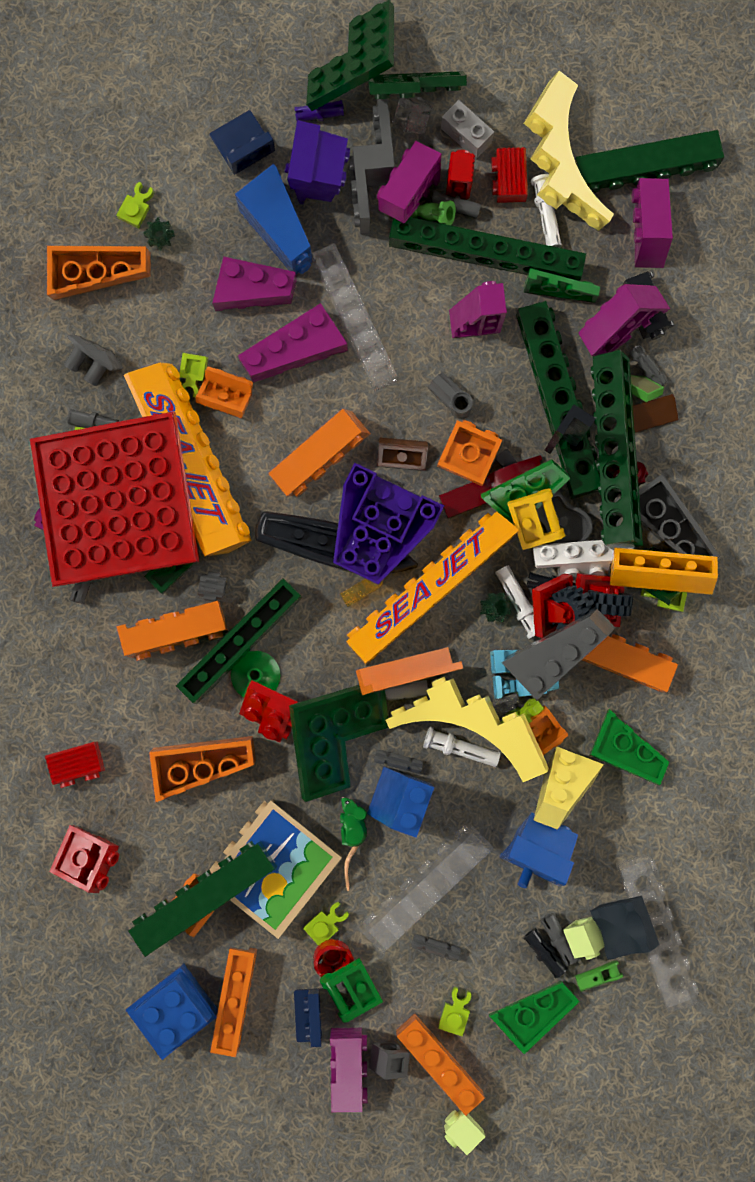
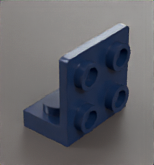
[210,110,275,175]

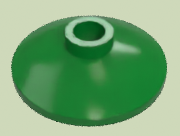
[231,651,280,697]

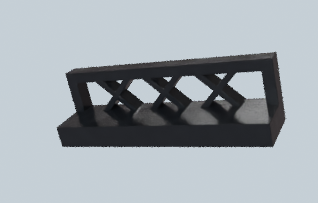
[544,404,596,454]

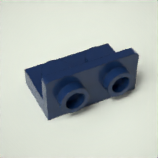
[294,988,322,1047]

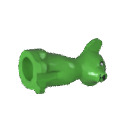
[410,200,456,225]

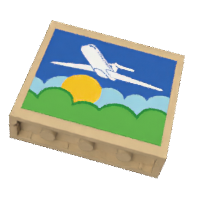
[209,799,342,939]

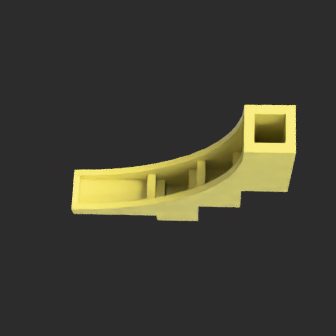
[523,71,614,231]
[386,676,549,782]

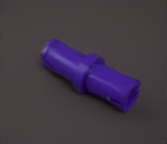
[295,100,345,122]

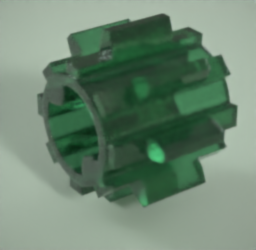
[143,217,175,251]
[480,593,512,622]

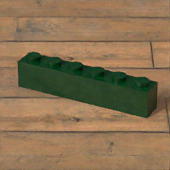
[575,130,724,194]
[176,578,302,704]
[128,841,277,957]

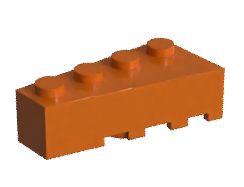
[47,246,151,300]
[268,409,371,497]
[116,601,228,661]
[149,736,256,802]

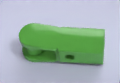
[575,960,623,992]

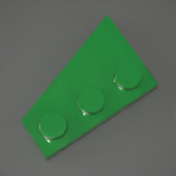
[524,268,600,303]
[481,459,570,526]
[589,709,669,786]
[489,981,580,1054]

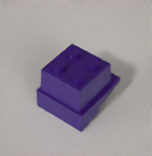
[285,120,350,205]

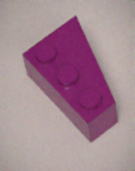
[632,178,673,268]

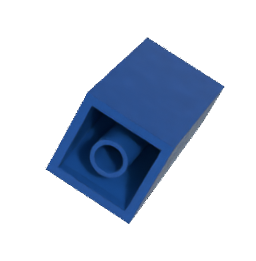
[235,164,312,275]
[367,767,434,838]

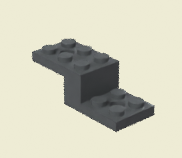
[349,99,395,235]

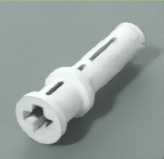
[531,174,562,248]
[495,565,535,639]
[423,726,500,768]

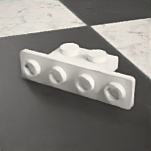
[533,540,634,581]

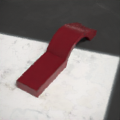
[439,455,542,519]

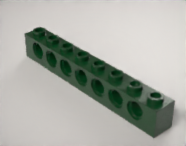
[389,217,587,281]
[516,301,600,499]
[591,350,643,550]

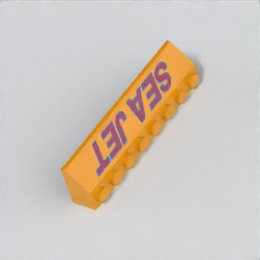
[124,362,252,556]
[346,511,519,665]

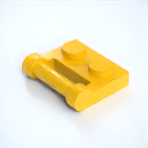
[508,488,566,550]

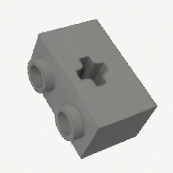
[441,100,494,159]

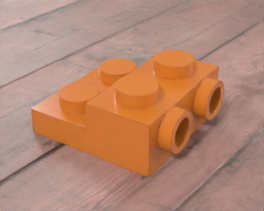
[437,420,502,486]

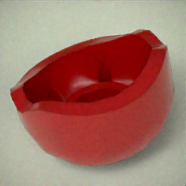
[313,939,354,977]

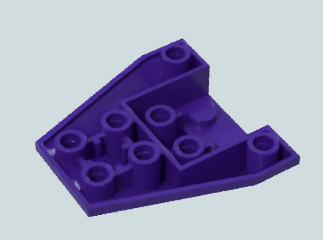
[333,462,444,584]

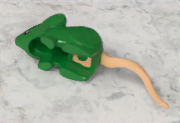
[340,797,367,891]

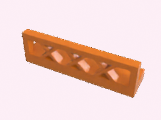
[356,647,463,695]
[210,947,257,1057]

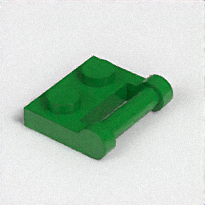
[320,958,383,1023]

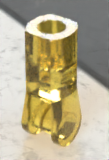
[339,579,383,607]

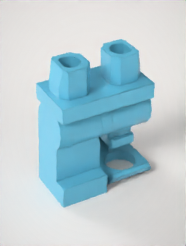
[490,650,559,699]

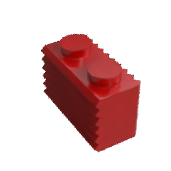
[491,147,528,203]
[446,150,475,200]
[45,742,105,788]

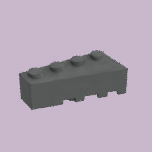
[639,474,720,558]
[502,609,615,700]

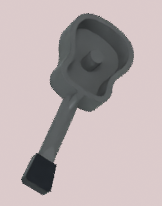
[496,449,592,544]

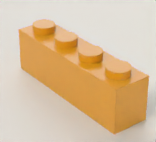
[610,548,718,595]

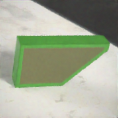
[631,375,664,402]

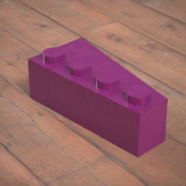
[238,303,348,383]

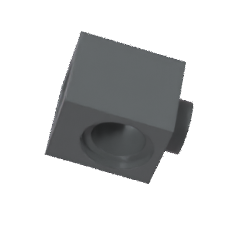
[369,1041,410,1080]

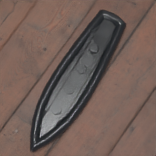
[255,511,418,574]

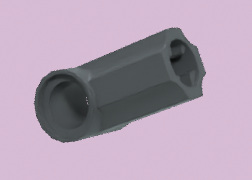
[428,372,473,419]

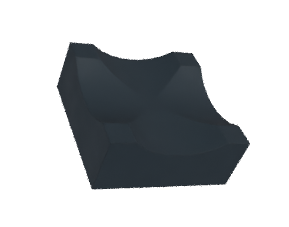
[590,896,660,960]

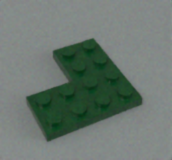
[306,0,394,111]
[368,71,467,99]
[289,685,389,802]

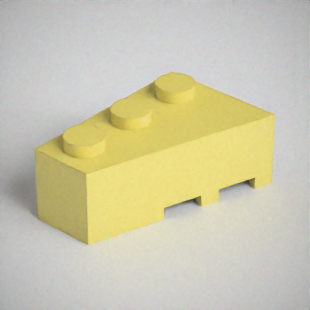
[534,747,604,830]

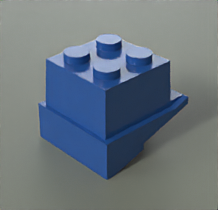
[499,812,578,888]
[126,963,218,1060]

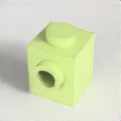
[563,917,604,960]
[444,1110,485,1155]

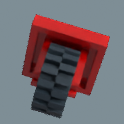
[532,573,596,638]
[576,573,633,627]

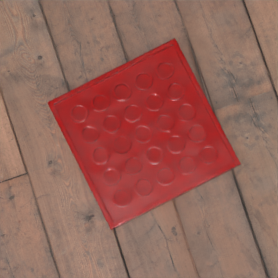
[30,411,199,587]

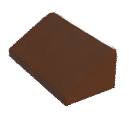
[633,394,679,433]
[377,437,428,470]

